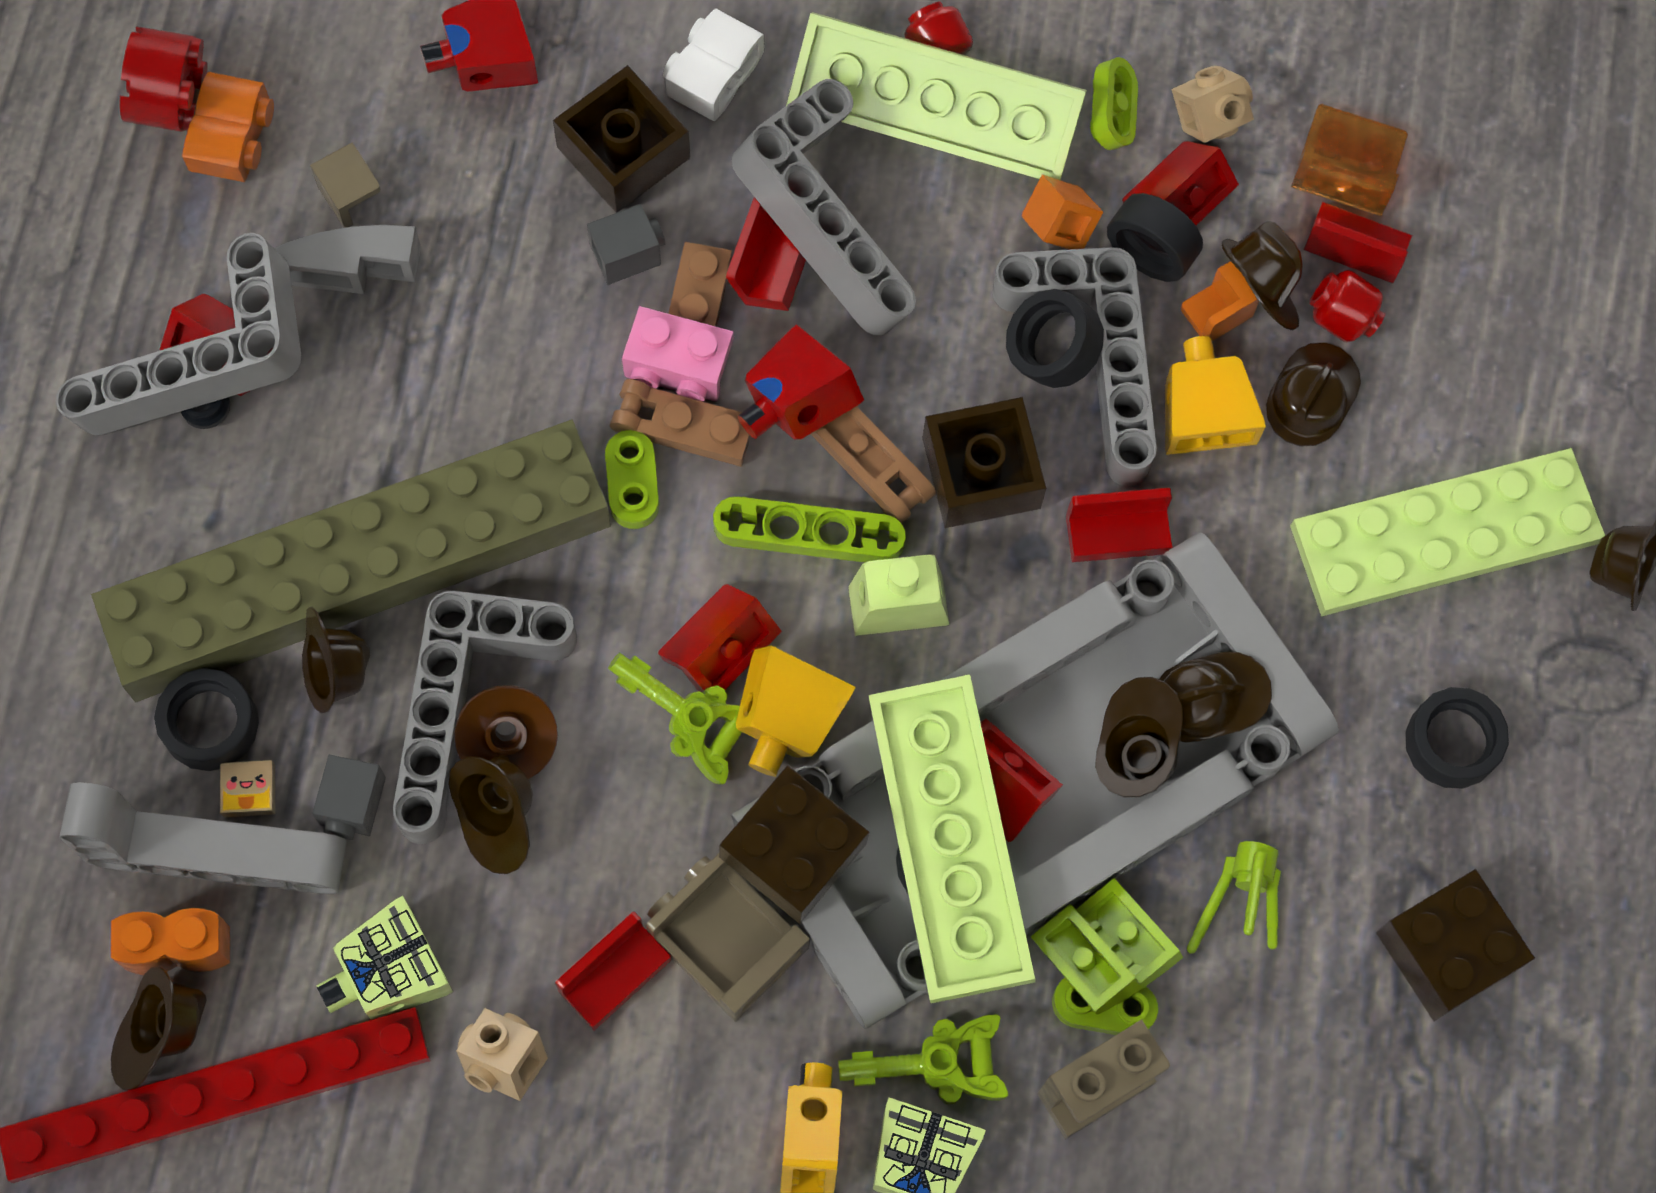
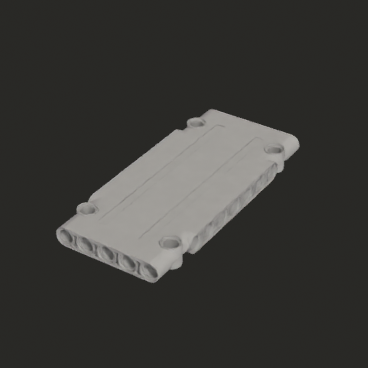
[731,532,1339,1029]

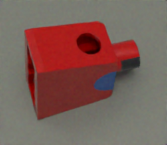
[420,0,538,92]
[738,324,865,440]

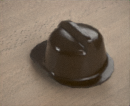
[1222,221,1303,331]
[1266,343,1361,447]
[1589,521,1656,611]
[302,607,370,713]
[1159,652,1272,743]
[1095,677,1183,798]
[448,755,533,874]
[111,967,207,1090]

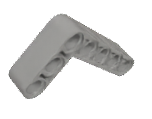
[731,79,916,335]
[56,233,301,435]
[992,247,1157,487]
[393,591,577,844]
[59,782,347,894]

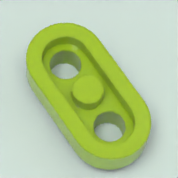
[1090,57,1138,151]
[605,430,659,529]
[1052,978,1158,1035]

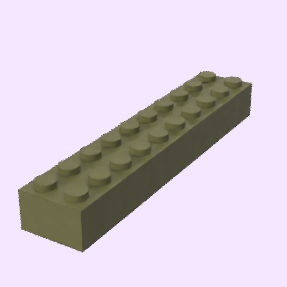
[91,419,611,703]

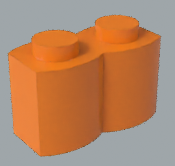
[182,72,274,182]
[111,908,230,975]

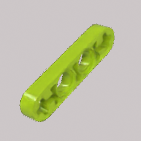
[713,496,906,563]

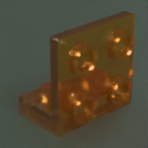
[1291,104,1408,216]

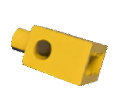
[1165,336,1266,455]
[736,645,855,777]
[780,1062,842,1193]

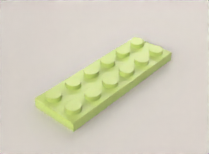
[786,12,1087,180]
[1290,448,1605,616]
[868,675,1035,1003]

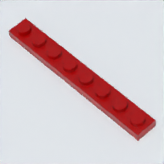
[0,1007,431,1183]

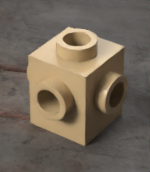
[1172,66,1254,143]
[456,1008,548,1101]

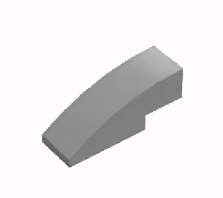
[274,225,421,294]

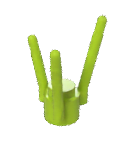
[1186,841,1281,954]

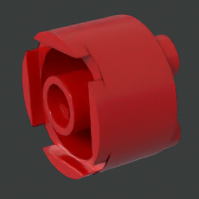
[119,26,208,132]

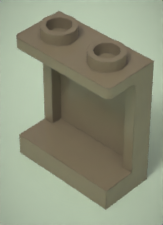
[646,853,810,1022]
[1037,1019,1170,1139]

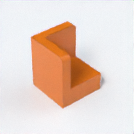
[1022,174,1103,250]
[1180,261,1259,341]

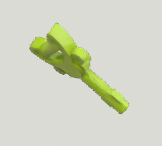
[608,653,743,785]
[838,1014,1008,1104]

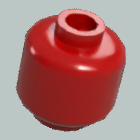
[904,1,973,55]
[1310,270,1385,343]

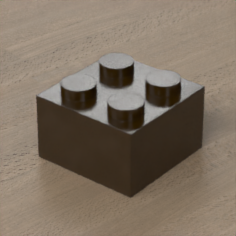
[553,65,690,213]
[922,397,1047,528]
[719,765,870,924]
[1376,869,1535,1021]

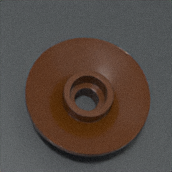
[454,685,558,779]

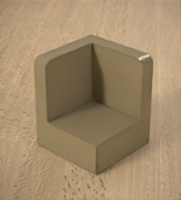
[310,142,380,228]

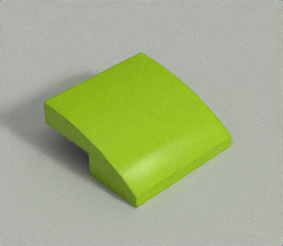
[1031,878,1183,1015]

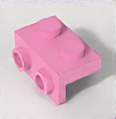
[622,306,734,402]

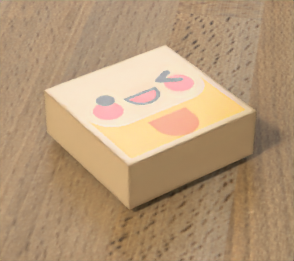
[220,760,275,817]

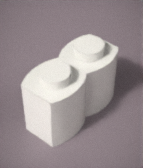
[663,9,764,121]

